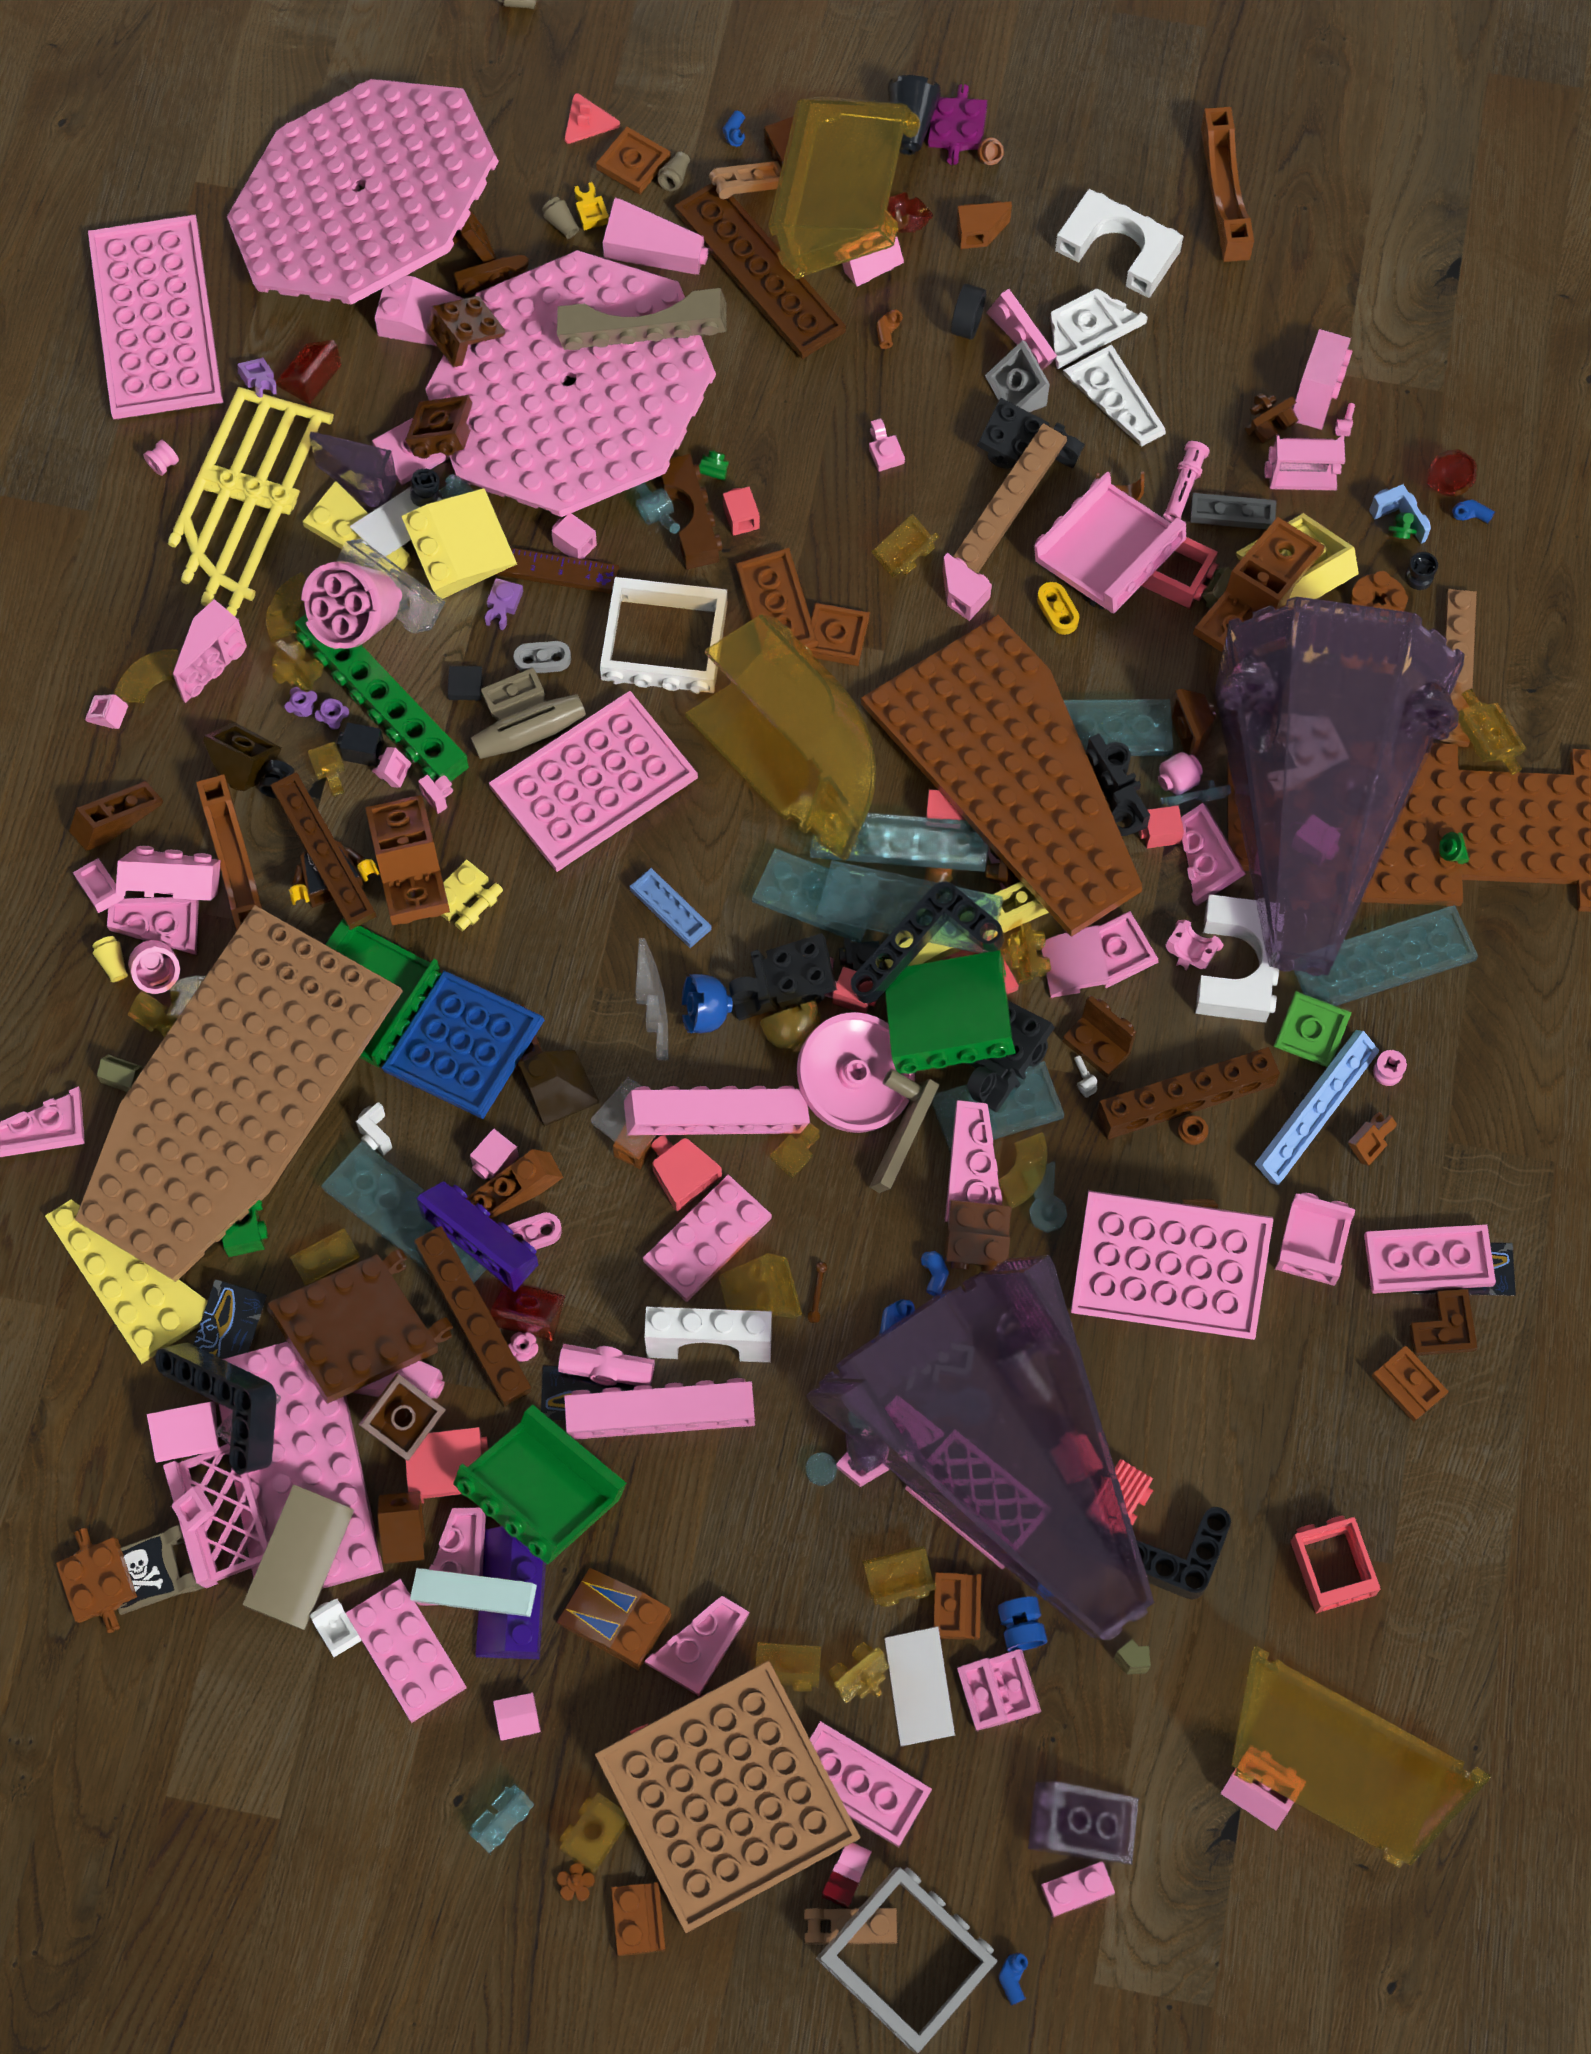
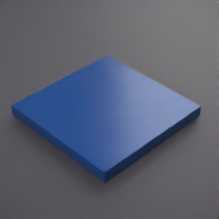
[382,970,545,1119]

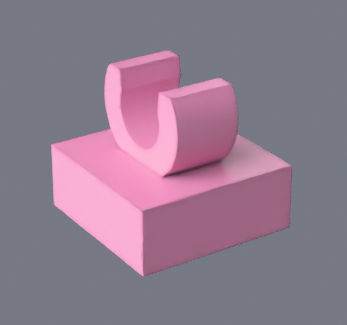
[372,747,412,788]
[418,775,453,814]
[171,1486,215,1532]

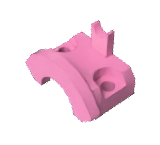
[1166,920,1224,971]

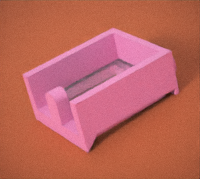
[1265,434,1345,490]

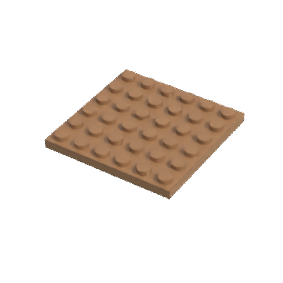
[595,1660,861,1933]

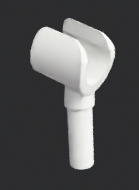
[1074,1056,1097,1098]

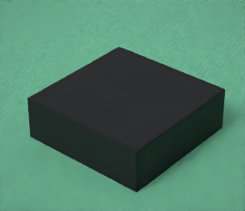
[448,666,482,700]

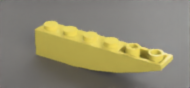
[884,882,1049,969]

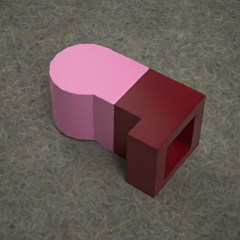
[822,1843,872,1909]

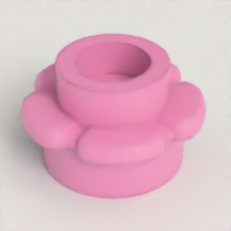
[508,1332,538,1362]

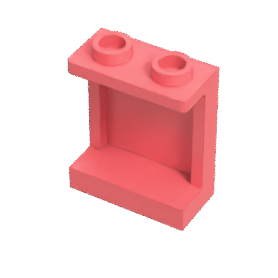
[406,1427,489,1503]

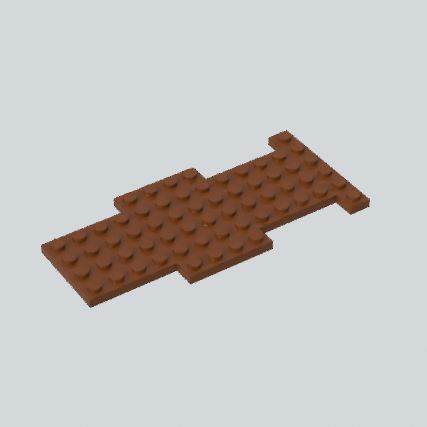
[1227,739,1591,912]

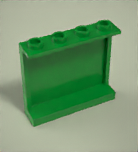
[326,919,441,1068]
[885,950,1016,1074]
[453,1405,627,1565]

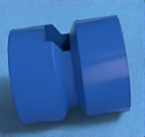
[997,1597,1048,1652]

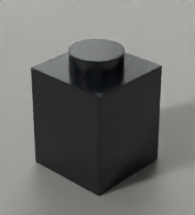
[337,722,384,767]

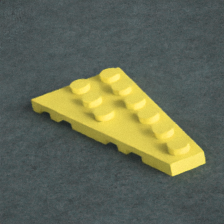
[45,1199,208,1364]

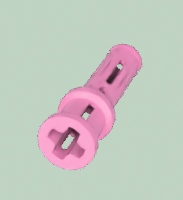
[1163,441,1210,522]

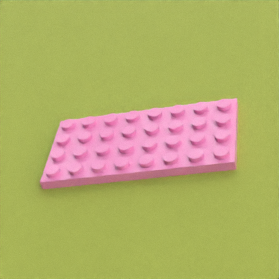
[88,215,223,420]
[219,1342,384,1589]

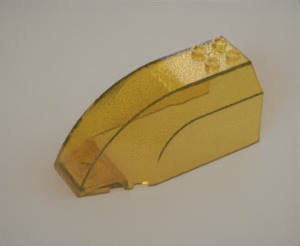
[685,614,876,861]

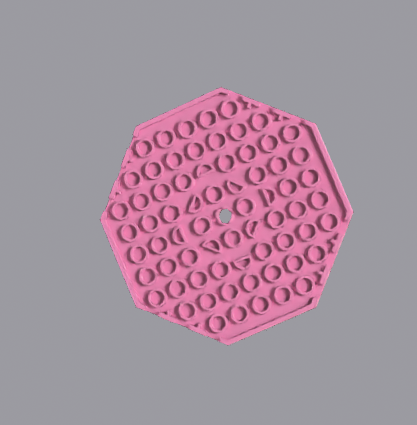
[227,79,499,304]
[425,250,716,517]

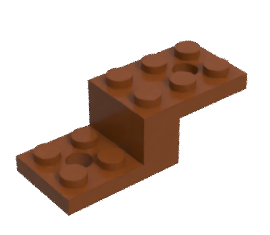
[1193,517,1325,664]
[365,795,450,926]

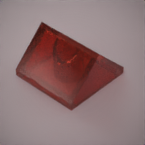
[276,340,342,405]
[490,1284,566,1341]

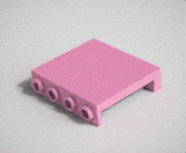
[1034,472,1186,614]

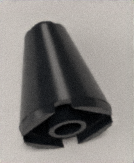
[888,75,941,155]

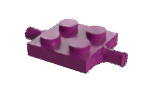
[928,84,988,165]

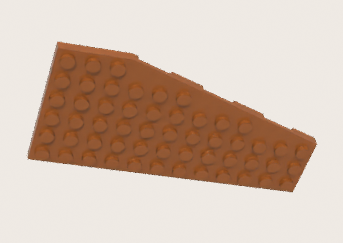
[861,615,1142,937]

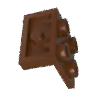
[426,296,506,368]
[1062,995,1136,1078]

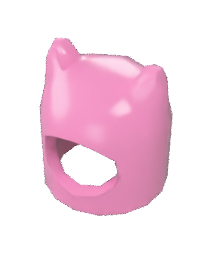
[128,940,180,994]

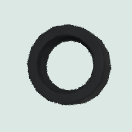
[951,284,986,339]

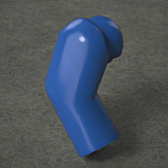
[723,110,745,147]
[1452,499,1495,524]

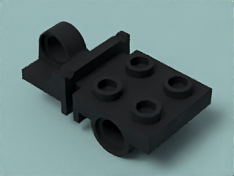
[977,398,1085,469]
[1086,733,1150,836]
[728,933,837,1021]
[967,1000,1055,1112]

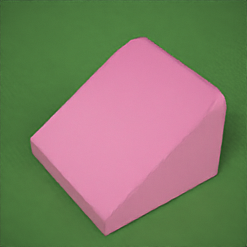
[85,694,128,729]

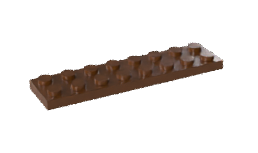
[674,183,846,359]

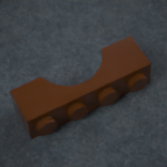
[659,454,723,570]

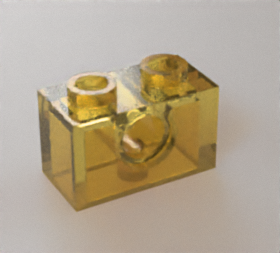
[559,1793,629,1874]

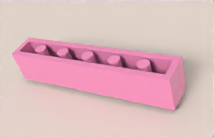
[623,1086,810,1135]
[565,1378,755,1439]

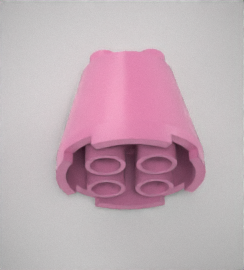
[301,561,402,649]

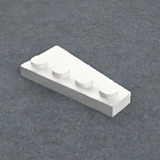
[1063,344,1166,447]

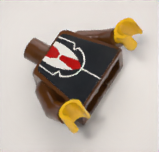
[289,841,379,908]

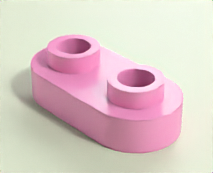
[508,1213,562,1250]

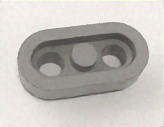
[514,641,571,673]

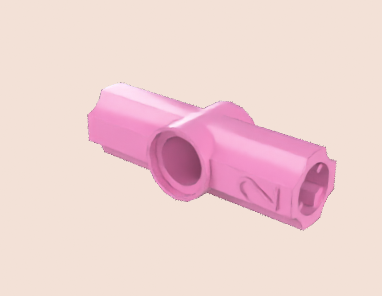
[558,1344,655,1386]

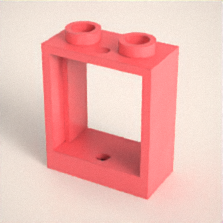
[1141,537,1219,609]
[1290,1515,1381,1613]

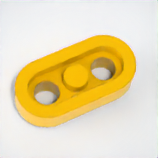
[1037,582,1079,635]

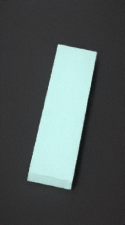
[410,1568,537,1617]

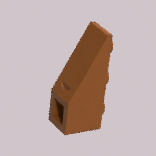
[466,1149,564,1219]

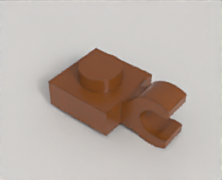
[1348,1112,1397,1166]

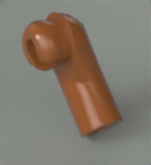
[876,309,902,349]

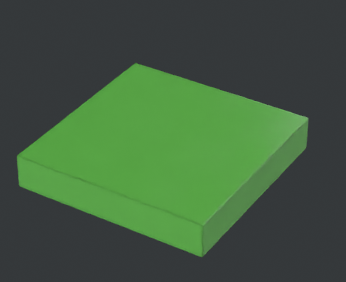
[1274,991,1352,1067]

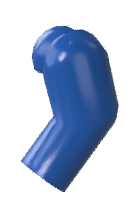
[921,1251,949,1297]
[879,1299,915,1340]
[999,1953,1028,2005]

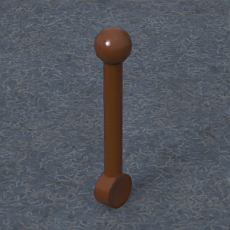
[808,1262,827,1323]

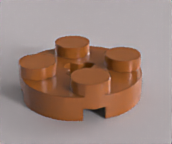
[1350,571,1408,628]

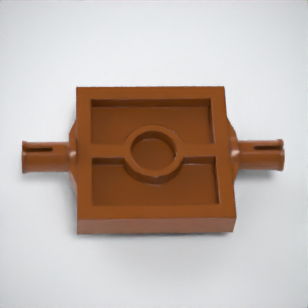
[56,1528,137,1633]

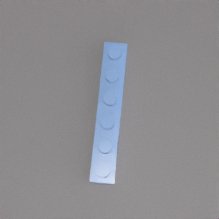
[1255,1030,1379,1185]

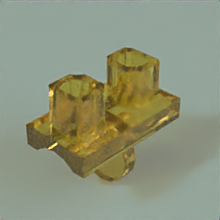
[271,639,323,692]
[1001,923,1051,984]
[829,1643,890,1704]

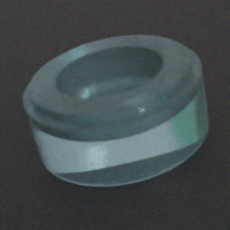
[806,1453,837,1486]

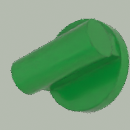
[699,450,729,480]
[1388,513,1417,539]
[1439,832,1469,864]

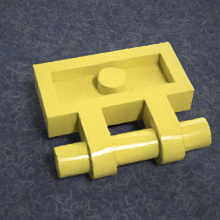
[441,859,503,931]

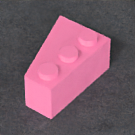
[1293,329,1353,430]
[116,846,221,900]

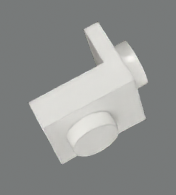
[356,1102,393,1156]
[310,1599,362,1657]

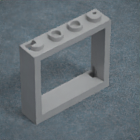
[816,1867,997,2053]

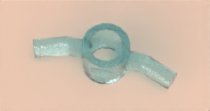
[635,482,680,534]

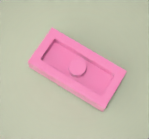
[1041,1861,1115,1917]

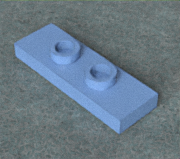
[630,868,712,948]

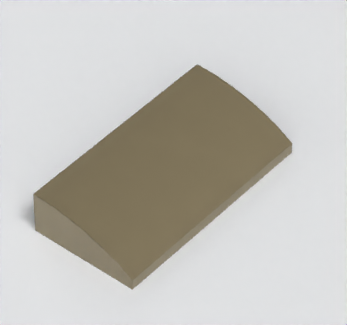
[243,1484,354,1631]

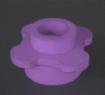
[285,687,317,717]
[315,698,349,730]

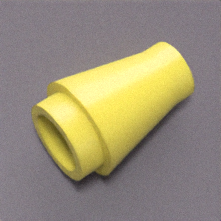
[92,936,128,982]

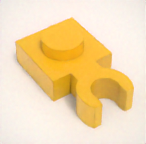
[575,182,609,230]

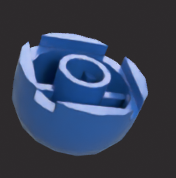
[682,974,733,1033]

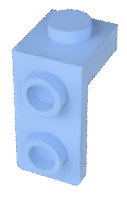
[1369,484,1431,544]

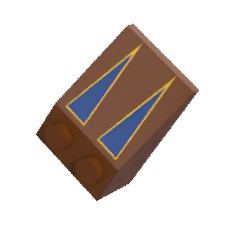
[557,1568,672,1671]

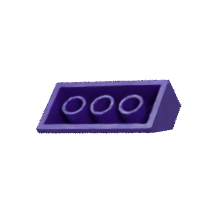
[416,1181,539,1292]
[476,1526,546,1659]

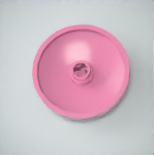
[797,1012,915,1133]

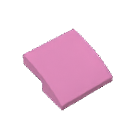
[1040,926,1109,998]
[957,1649,1041,1731]

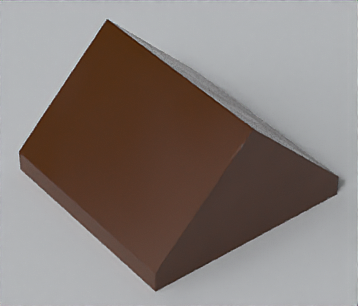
[359,1373,445,1461]

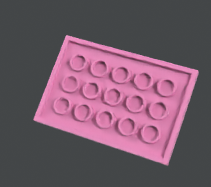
[489,691,698,872]
[1071,1190,1273,1340]

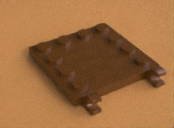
[267,1249,453,1404]

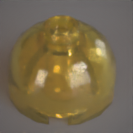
[759,1001,821,1053]

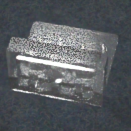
[591,1076,656,1157]

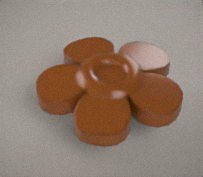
[557,1864,595,1901]

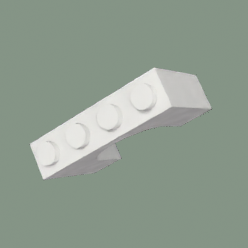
[1055,189,1183,298]
[1195,894,1284,1023]
[645,1307,772,1362]

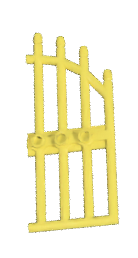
[168,387,333,616]

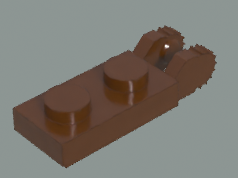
[454,254,529,297]

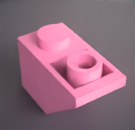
[943,553,992,621]

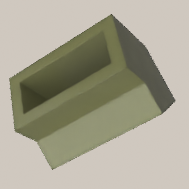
[1201,567,1232,609]
[97,1054,142,1092]
[1114,1639,1151,1675]

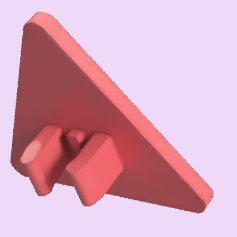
[565,94,620,144]

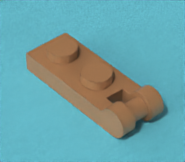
[709,161,788,199]
[804,1908,897,1945]

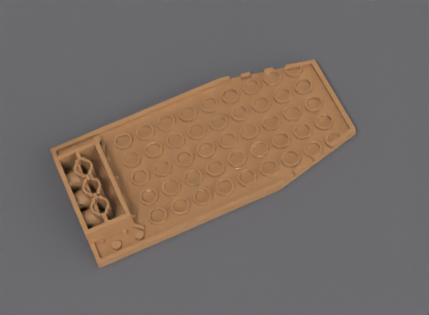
[75,905,403,1282]

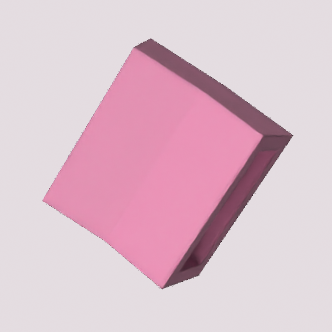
[493,1693,541,1741]

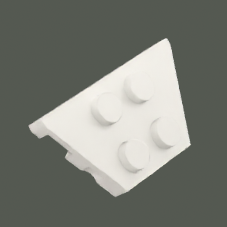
[1050,289,1147,369]

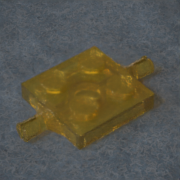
[1454,688,1527,775]

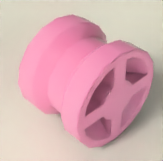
[143,440,179,476]
[1373,1050,1407,1086]

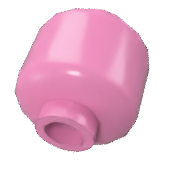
[1158,752,1203,795]

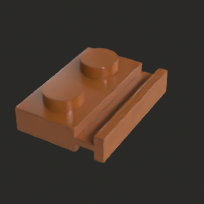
[1372,1346,1449,1422]
[933,1572,981,1640]
[611,1882,666,1956]

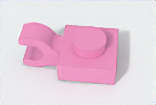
[869,419,905,472]

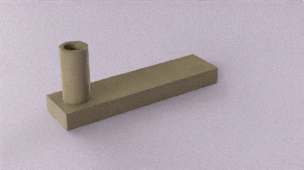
[870,1069,939,1193]

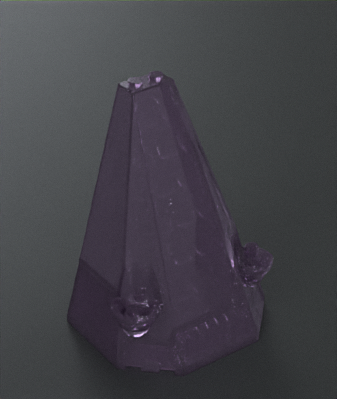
[1215,597,1465,976]
[806,1255,1154,1640]

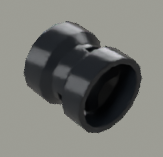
[410,468,440,507]
[1405,552,1438,590]
[258,760,295,799]

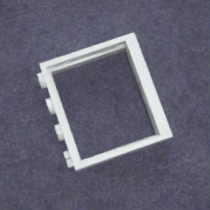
[600,577,728,694]

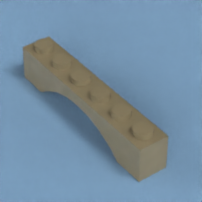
[557,288,727,351]

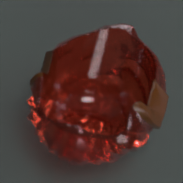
[880,192,933,233]
[1427,449,1478,497]

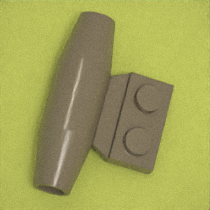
[471,668,586,759]

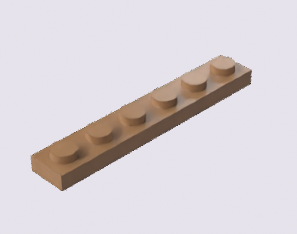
[953,423,1067,574]
[1439,589,1477,747]

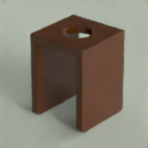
[377,1491,426,1564]

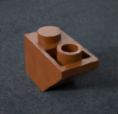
[956,201,1012,249]

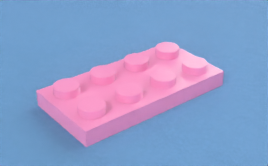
[643,1175,772,1302]
[1364,1225,1496,1294]
[346,1579,467,1723]
[810,1721,932,1848]

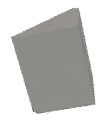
[985,340,1050,412]

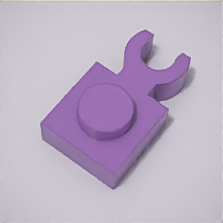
[237,358,277,398]
[485,578,523,630]

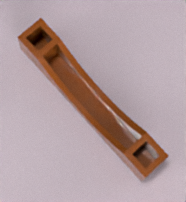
[1201,107,1254,262]
[196,774,263,930]

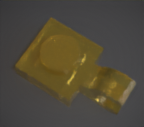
[308,741,345,796]
[127,990,179,1036]
[770,1123,820,1178]

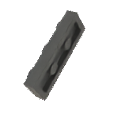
[1190,493,1276,529]

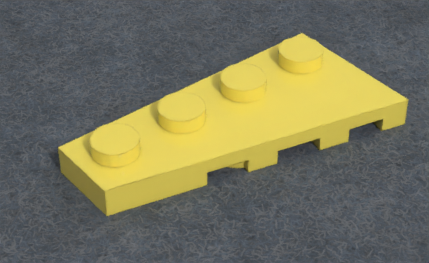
[303,481,411,581]

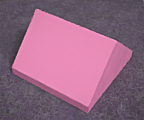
[147,1401,219,1463]

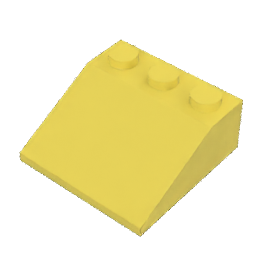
[401,488,517,599]
[1236,513,1359,610]

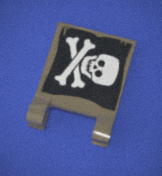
[118,1525,204,1615]

